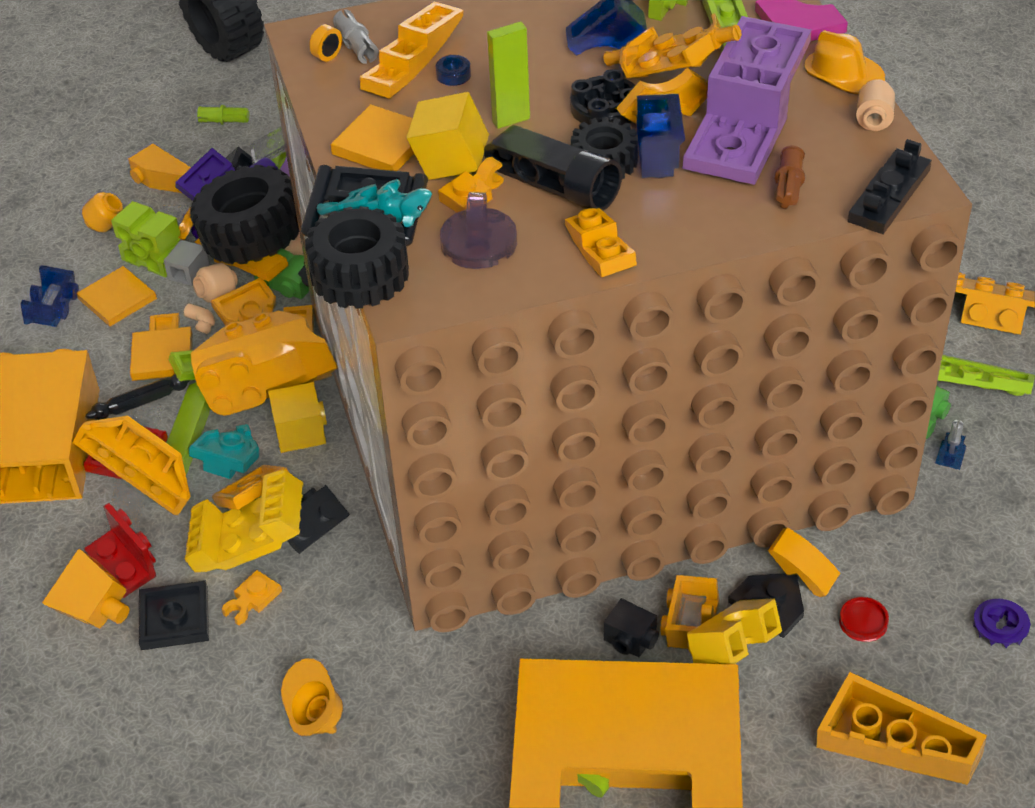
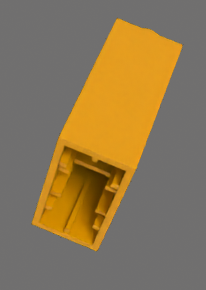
[0,349,100,504]

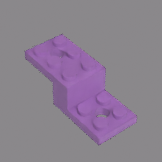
[683,16,812,185]

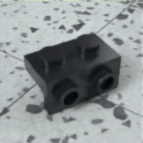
[287,485,350,554]

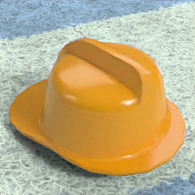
[805,30,885,94]
[281,658,343,736]

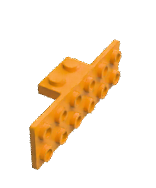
[955,272,1035,335]

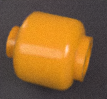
[82,192,123,233]

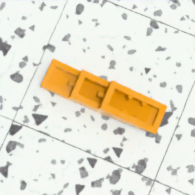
[360,1,464,99]

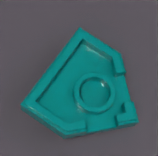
[189,424,260,479]

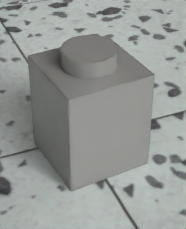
[164,240,209,286]

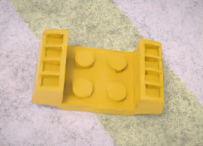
[184,470,303,572]

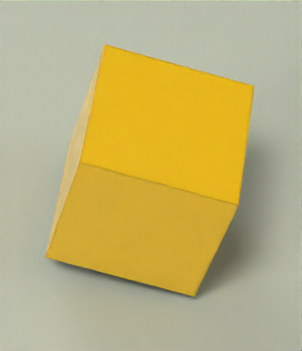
[406,92,489,180]
[268,382,327,453]

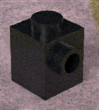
[604,598,659,658]

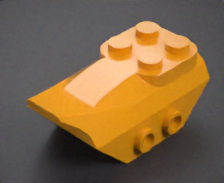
[190,310,338,416]

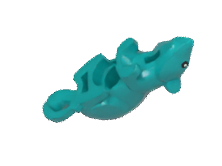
[317,179,432,227]

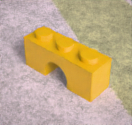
[687,598,782,664]

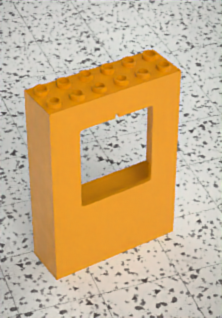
[509,658,743,808]

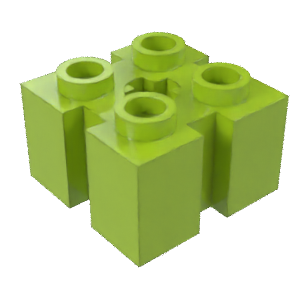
[111,201,180,278]

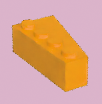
[816,672,987,785]

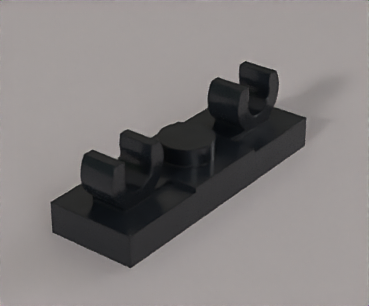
[848,139,932,235]

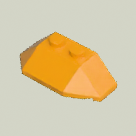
[72,415,191,515]

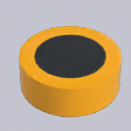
[310,24,342,62]

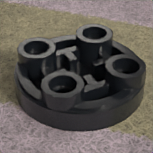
[570,69,636,126]

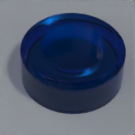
[435,55,471,86]

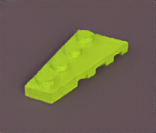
[938,355,1035,396]

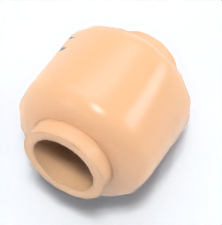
[193,263,238,303]

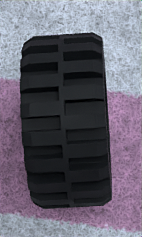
[179,0,264,62]
[190,165,299,264]

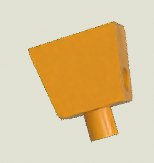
[42,549,130,629]

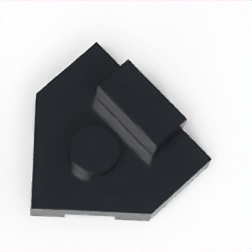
[728,573,804,638]

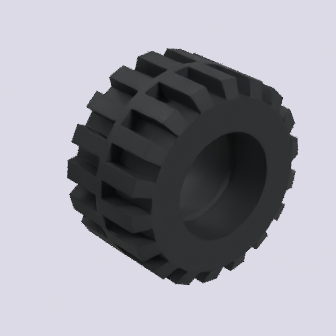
[305,206,409,309]

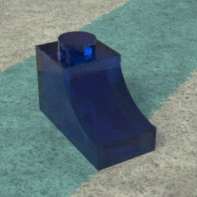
[566,0,647,56]

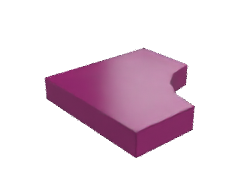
[755,0,848,41]

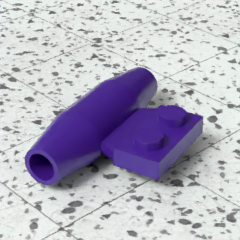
[175,148,278,239]

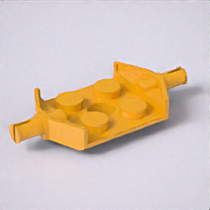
[603,13,742,79]

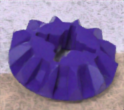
[973,599,1031,648]

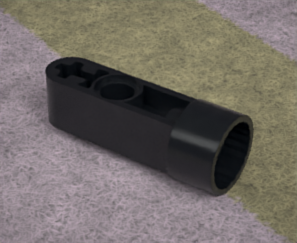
[484,125,622,211]

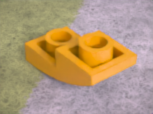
[565,208,637,278]
[768,527,840,597]

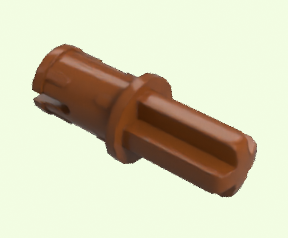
[775,145,805,209]

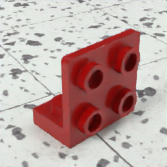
[84,503,156,598]

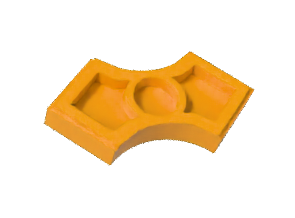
[617,67,708,129]

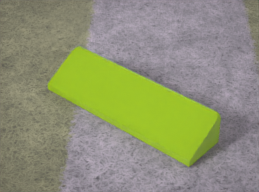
[167,382,211,475]

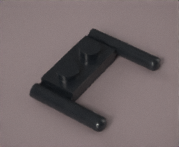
[301,165,428,246]

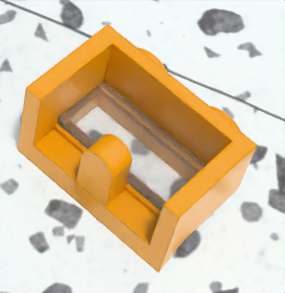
[661,575,719,649]

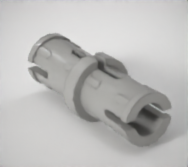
[333,9,379,64]

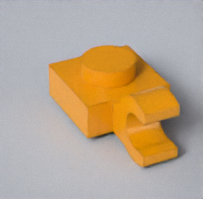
[438,157,504,218]

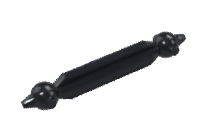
[86,374,191,420]

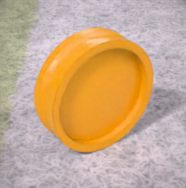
[178,207,193,240]

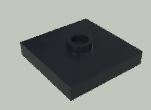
[139,580,209,650]

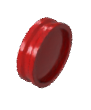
[839,597,889,642]

